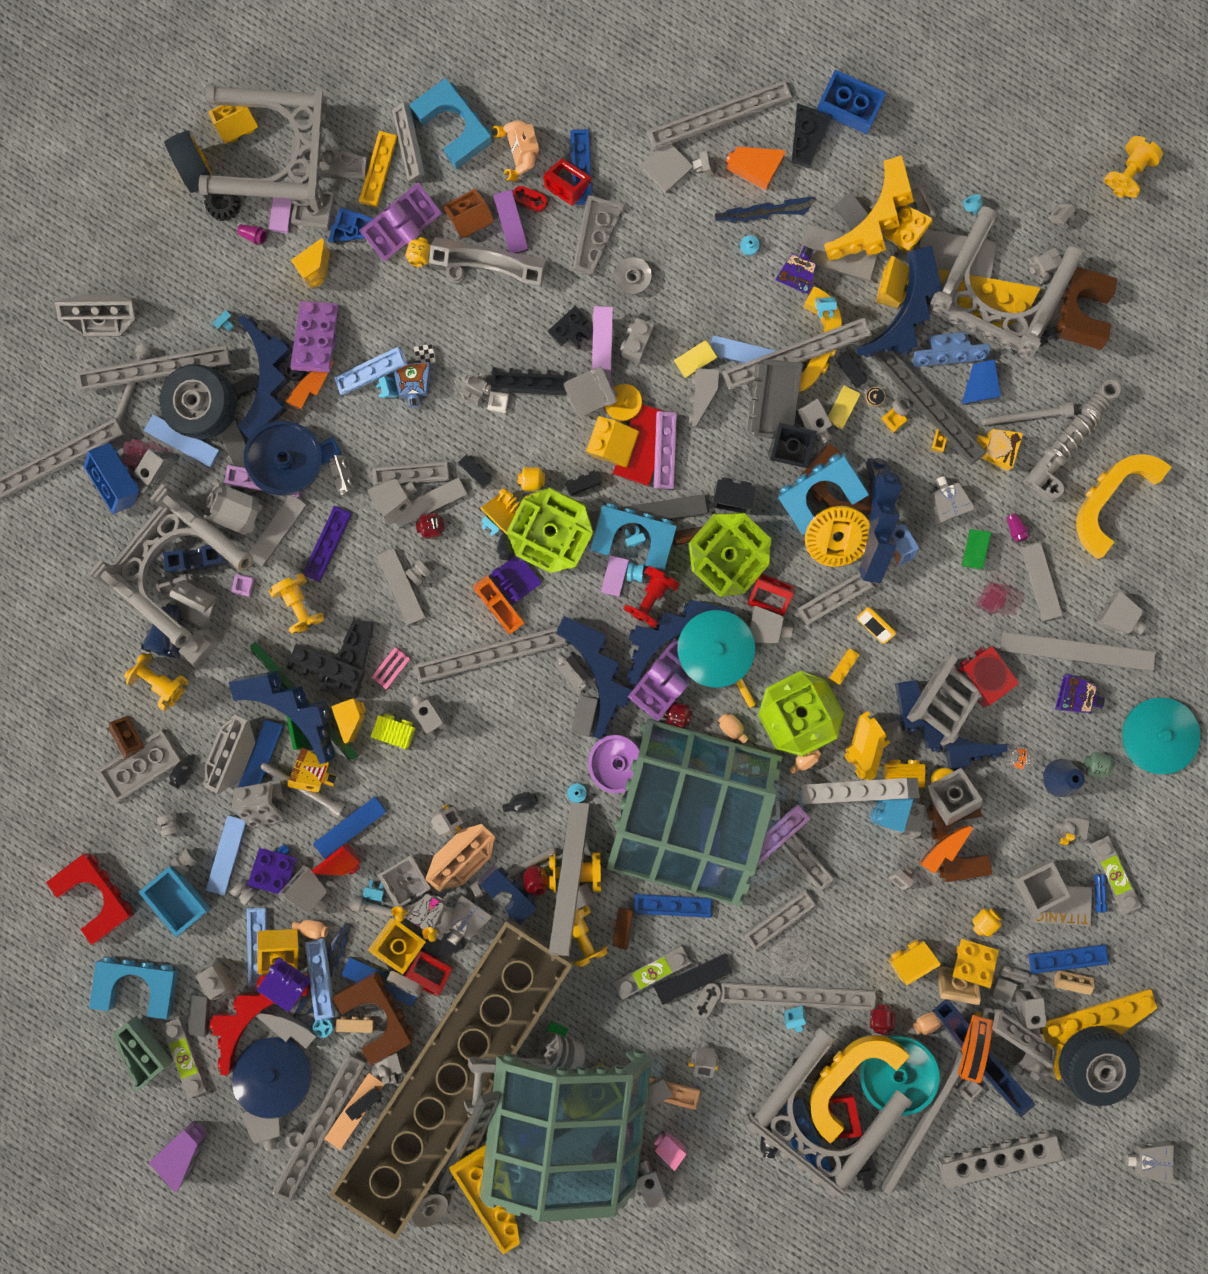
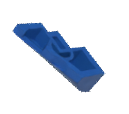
[328,207,373,243]
[961,359,1001,405]

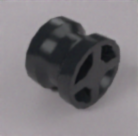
[285,361,306,382]

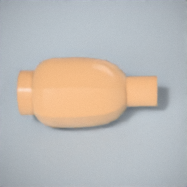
[718,712,749,744]
[789,749,822,774]
[292,920,328,940]
[913,1012,942,1035]

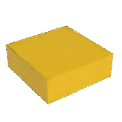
[881,408,908,433]

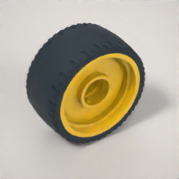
[164,130,213,193]

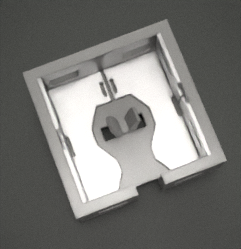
[377,854,432,907]

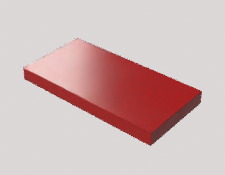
[612,404,664,487]

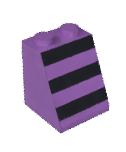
[149,1121,207,1192]

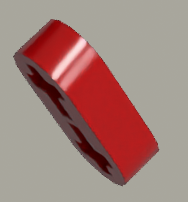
[513,186,547,212]

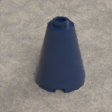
[141,604,181,658]
[1043,759,1085,797]

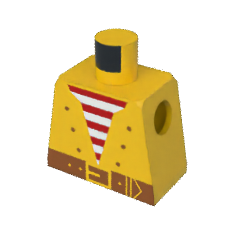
[287,748,337,792]

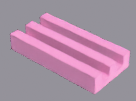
[371,648,410,689]

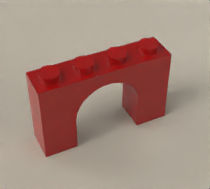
[46,853,135,945]

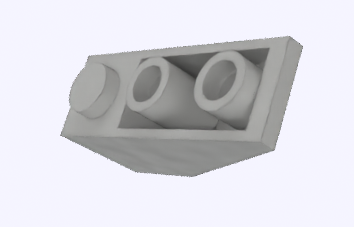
[689,368,719,429]

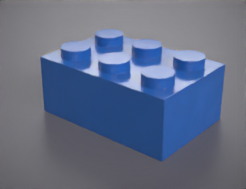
[817,69,886,135]
[83,443,139,514]

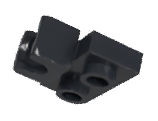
[547,306,591,350]

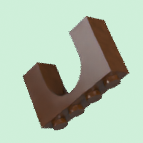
[1056,267,1117,350]
[800,443,871,524]
[927,804,992,882]
[332,971,414,1066]

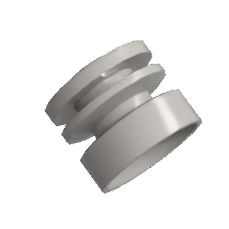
[533,1032,585,1069]

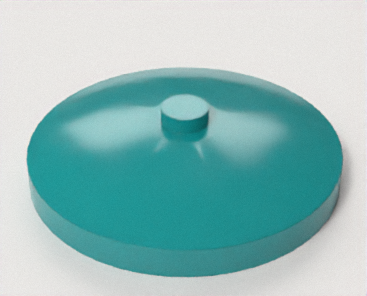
[677,610,755,688]
[1122,697,1201,774]
[860,1035,940,1116]

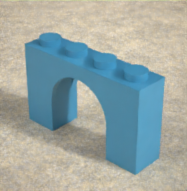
[409,78,492,169]
[778,453,869,535]
[590,503,677,571]
[89,956,178,1019]

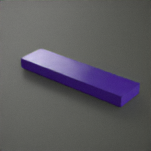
[302,506,352,583]

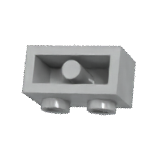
[620,318,654,364]

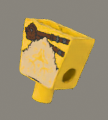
[975,429,1023,471]

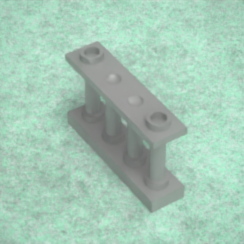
[907,654,982,746]
[464,1057,552,1115]

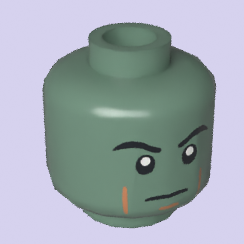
[1083,751,1115,779]

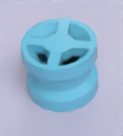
[627,563,645,583]
[313,1018,335,1038]

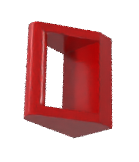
[544,158,592,206]
[747,574,795,616]
[403,949,453,996]
[828,1093,862,1139]

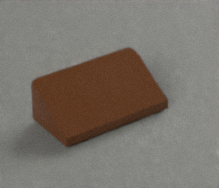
[673,526,703,546]
[109,716,144,759]
[613,907,633,950]

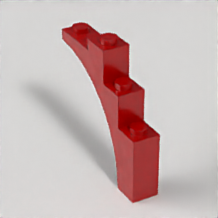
[210,973,311,1075]

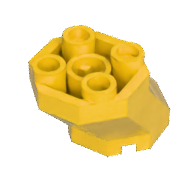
[844,711,890,781]

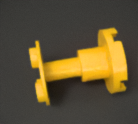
[1103,136,1163,198]
[268,573,325,634]
[124,652,189,711]
[549,852,601,893]
[572,905,608,967]

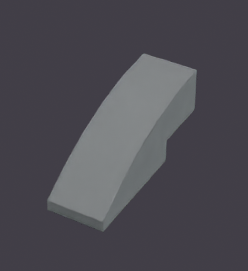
[256,1011,317,1049]

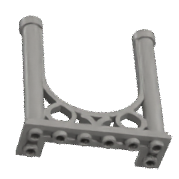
[199,84,330,213]
[929,206,1085,358]
[88,484,253,648]
[744,1028,913,1200]

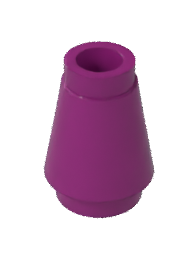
[237,224,267,245]
[1006,513,1030,543]

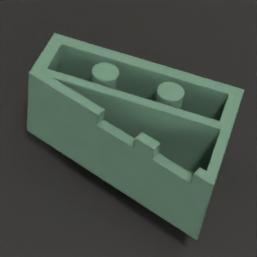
[113,1016,173,1092]

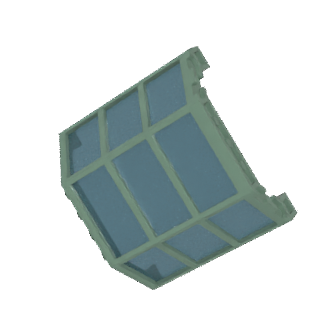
[603,719,782,907]
[480,1050,652,1222]

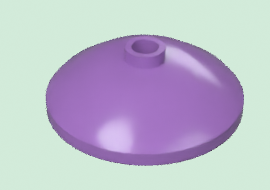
[588,735,644,793]

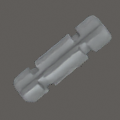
[1000,965,1039,986]

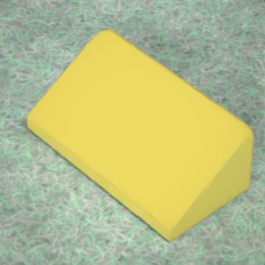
[674,340,718,378]

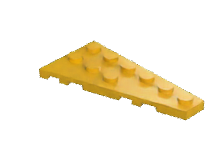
[936,269,1041,329]
[1040,989,1157,1080]
[449,1135,520,1255]

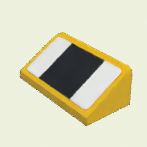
[857,607,896,644]

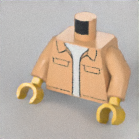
[492,120,539,182]

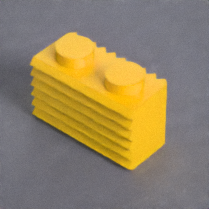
[883,760,925,788]

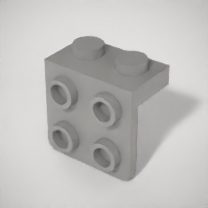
[564,366,617,417]
[169,580,216,628]
[232,782,284,827]

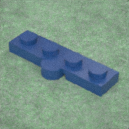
[784,1097,832,1171]

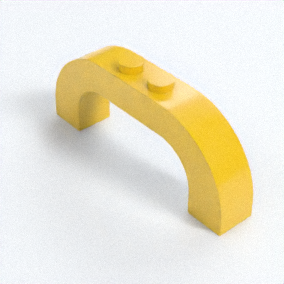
[798,286,842,395]
[1076,454,1171,559]
[810,1035,910,1143]

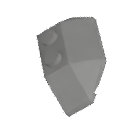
[55,294,135,336]
[205,715,255,794]

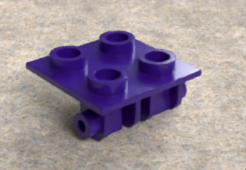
[489,555,542,606]
[247,848,297,894]
[257,957,311,1012]

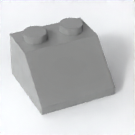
[927,768,983,826]

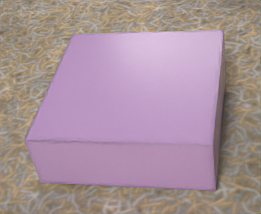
[231,574,255,597]

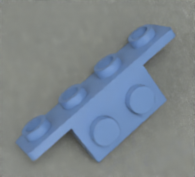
[913,332,990,367]

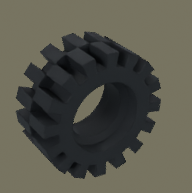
[204,193,241,221]

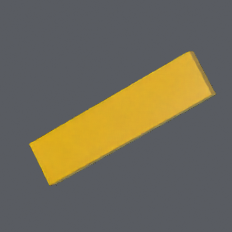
[359,131,398,208]

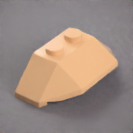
[426,824,495,891]

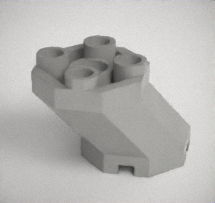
[200,481,263,535]

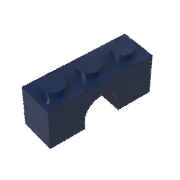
[163,545,228,574]
[478,864,537,925]

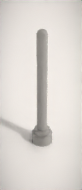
[115,345,152,424]
[981,402,1074,426]
[261,763,345,818]
[470,848,557,899]
[351,895,410,921]

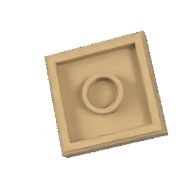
[937,966,981,1005]

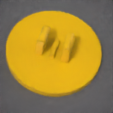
[605,384,642,421]

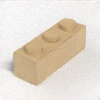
[1054,970,1095,995]
[336,1016,374,1033]

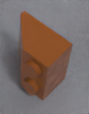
[442,189,494,239]

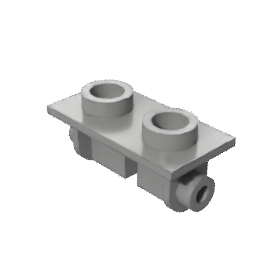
[329,455,357,496]
[153,573,196,602]
[554,652,593,693]

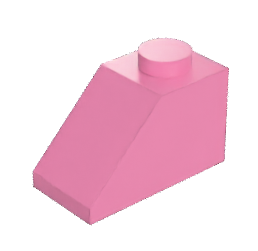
[654,1131,686,1170]

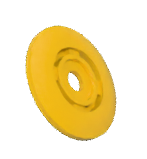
[805,506,870,567]

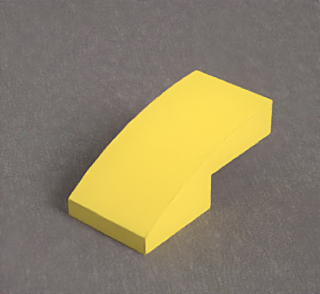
[828,385,860,429]

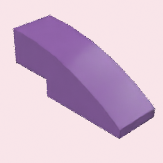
[493,190,528,253]

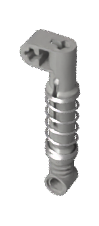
[1024,380,1121,501]

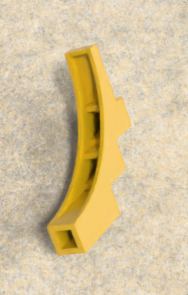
[824,155,914,261]

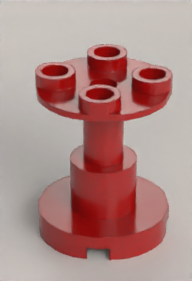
[623,566,680,628]

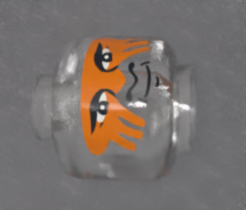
[1003,745,1034,772]

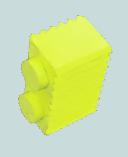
[371,713,416,750]

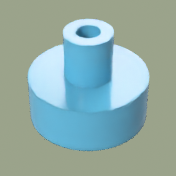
[963,194,983,215]
[740,235,759,256]
[567,783,587,803]

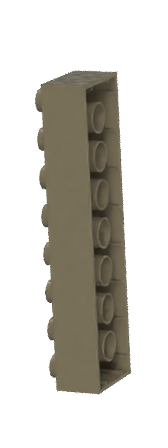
[329,916,574,1240]

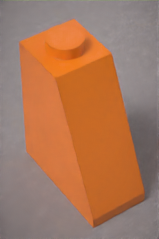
[726,147,786,190]

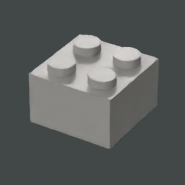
[1012,860,1071,914]

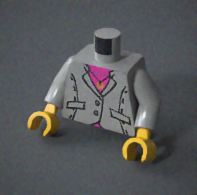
[391,889,454,942]

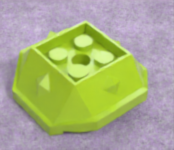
[506,487,593,573]
[689,513,771,597]
[758,671,844,757]

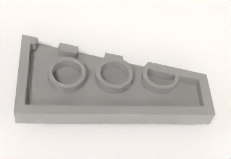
[291,135,367,179]
[573,195,624,275]

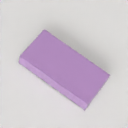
[269,197,293,234]
[601,555,629,597]

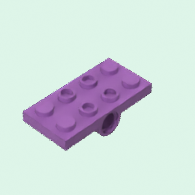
[359,182,442,261]
[291,301,339,372]
[628,638,692,721]

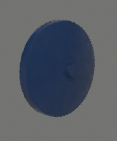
[244,421,322,496]
[232,1037,312,1119]

